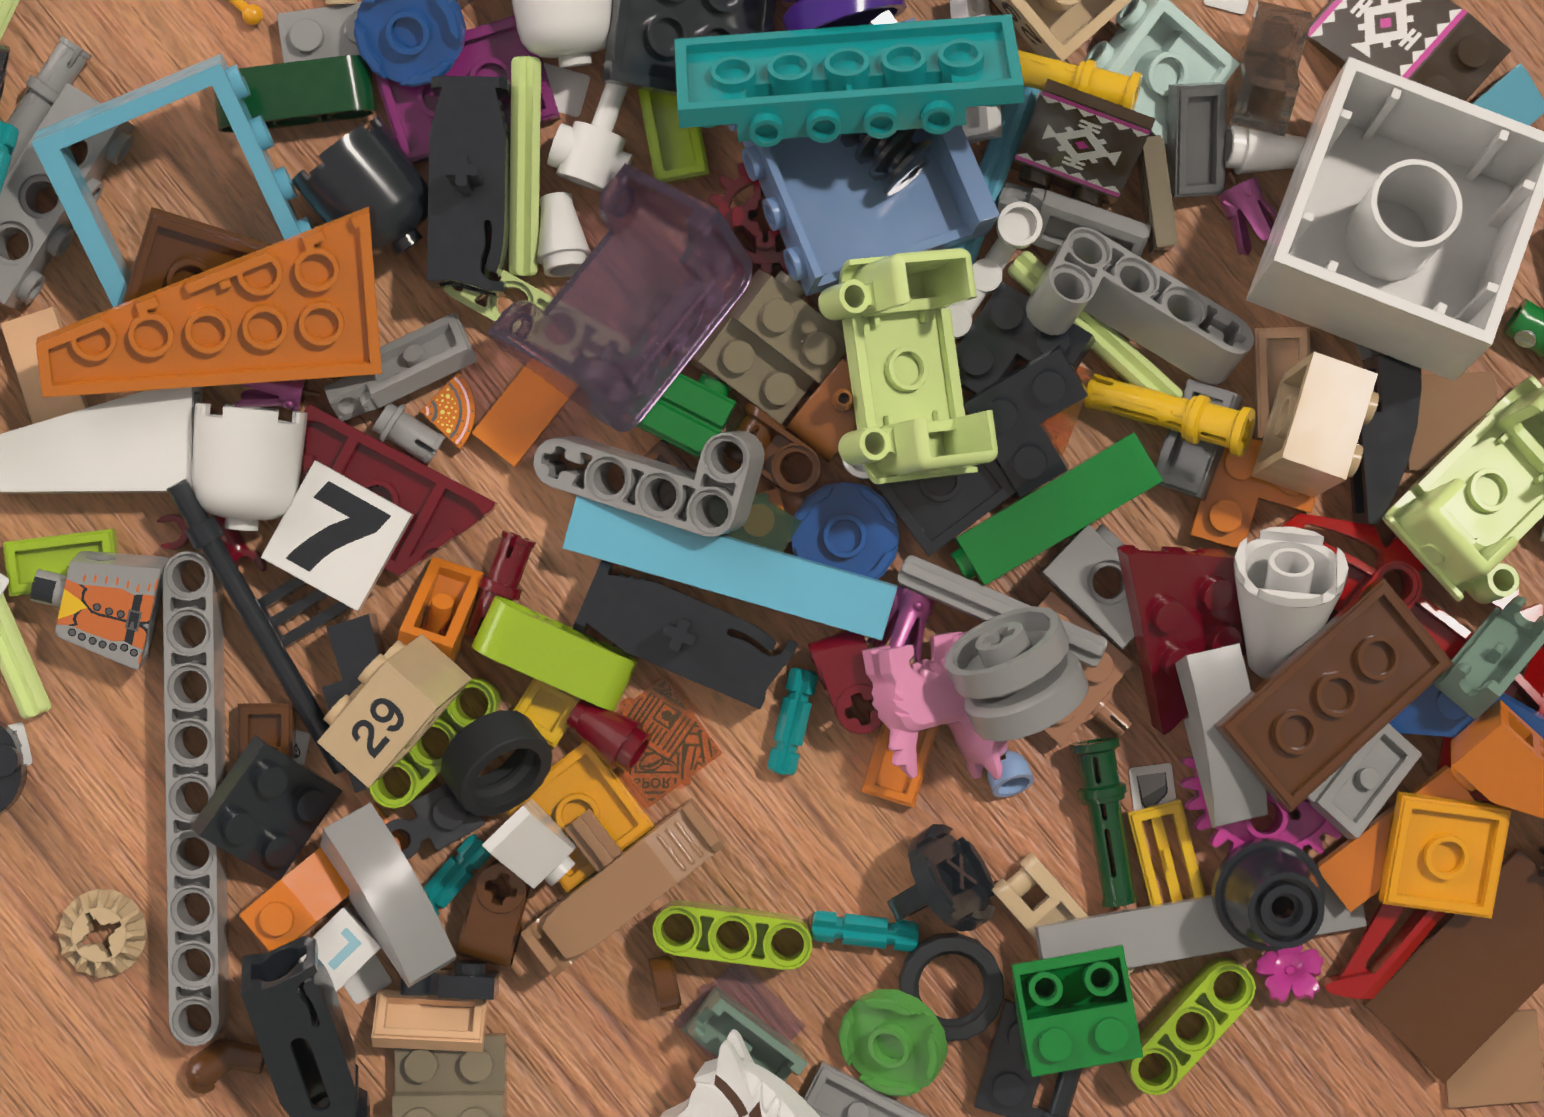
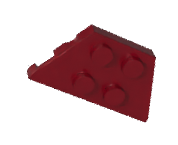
[303,404,498,576]
[1117,544,1246,735]

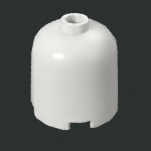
[512,0,612,68]
[191,402,308,531]

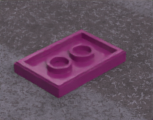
[374,15,561,165]

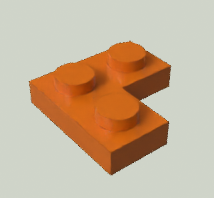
[1188,438,1316,550]

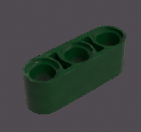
[213,55,376,133]

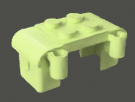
[818,248,998,484]
[1382,376,1544,604]

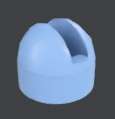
[987,750,1034,797]

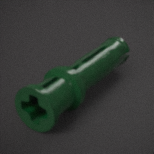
[1070,737,1137,907]

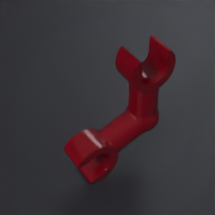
[157,514,267,577]

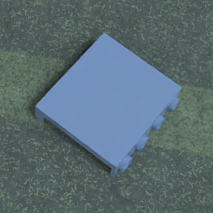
[728,17,1000,296]

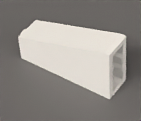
[0,387,202,494]

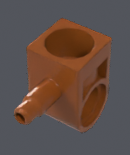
[786,359,857,463]

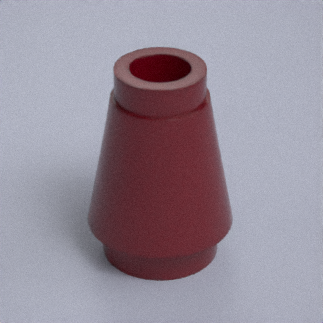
[566,699,651,772]

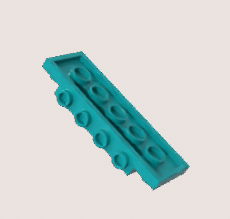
[674,14,1024,147]

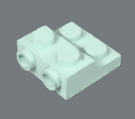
[1084,0,1240,150]

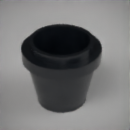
[1212,838,1325,951]

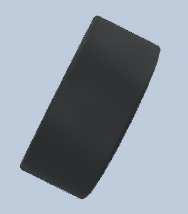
[440,710,552,816]
[899,933,1004,1041]

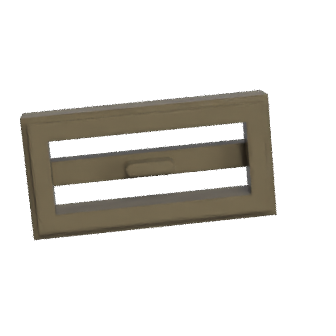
[1137,135,1178,254]

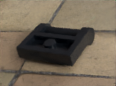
[973,999,1083,1117]

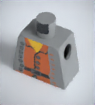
[30,551,170,670]

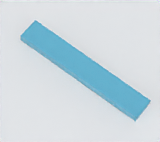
[562,495,898,640]

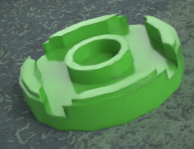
[838,989,948,1097]

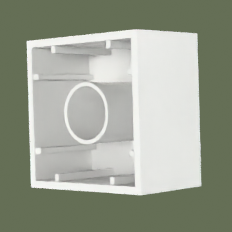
[1246,57,1544,381]

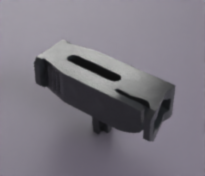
[427,76,511,298]
[573,560,798,709]
[240,936,370,1117]

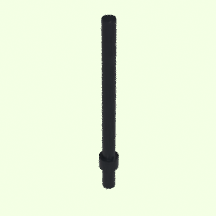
[166,478,346,775]

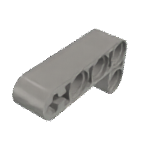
[1026,227,1254,385]
[533,431,765,537]

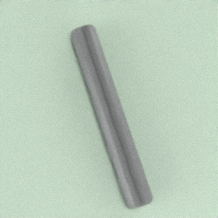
[897,555,1107,668]

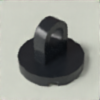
[887,824,995,931]

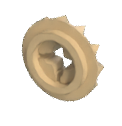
[56,889,147,978]

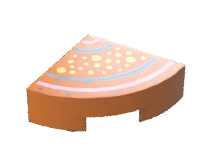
[420,372,476,450]

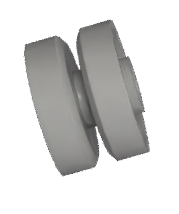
[944,606,1088,742]

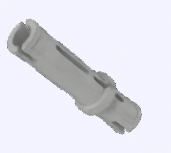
[5,35,92,179]

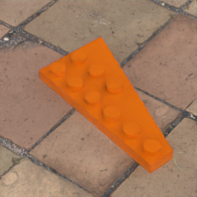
[36,206,382,398]

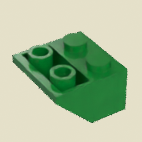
[1011,944,1143,1077]

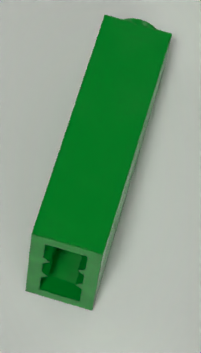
[951,432,1163,586]

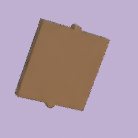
[1408,372,1497,471]
[1445,1009,1544,1108]

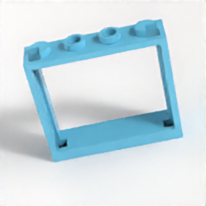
[31,53,314,307]

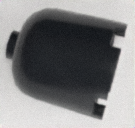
[291,116,428,257]

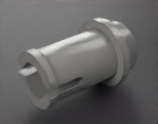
[372,403,446,466]

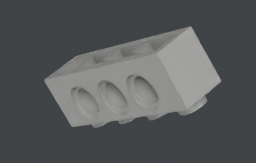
[0,82,135,310]

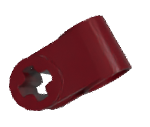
[808,630,882,734]

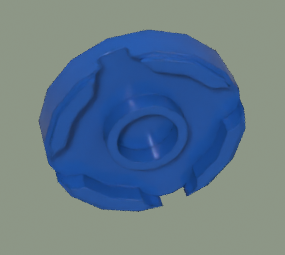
[354,0,466,87]
[790,482,900,579]

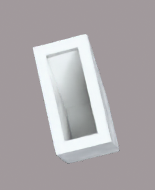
[482,798,577,889]

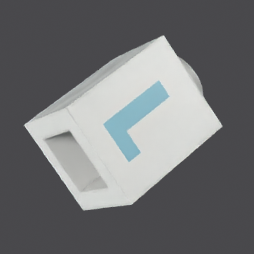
[300,902,382,992]

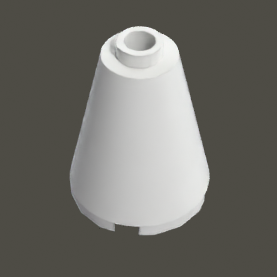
[1234,527,1349,679]

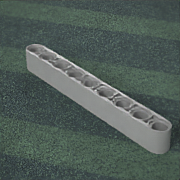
[163,551,229,1046]

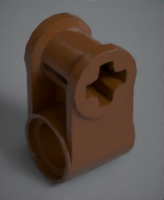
[724,402,822,496]
[456,859,531,969]

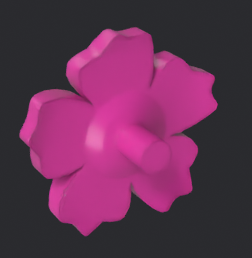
[1256,945,1324,1004]

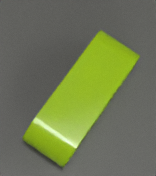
[471,596,639,711]
[369,677,501,808]
[653,900,812,970]
[1124,957,1256,1095]

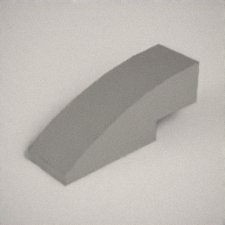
[1175,643,1268,828]
[320,802,456,988]

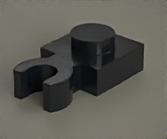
[385,783,485,859]
[400,960,500,1000]

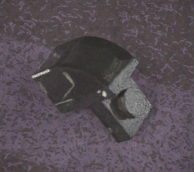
[1229,0,1313,137]

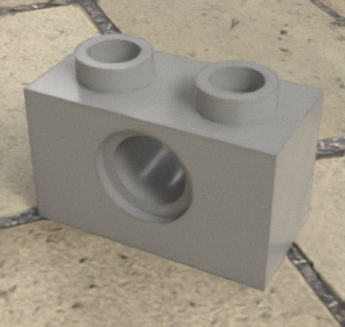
[1038,524,1134,649]

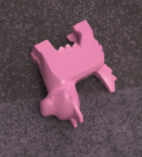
[862,631,1008,780]

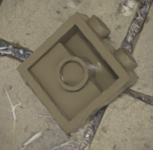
[693,269,846,424]
[392,1033,507,1117]

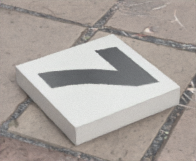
[261,460,414,611]

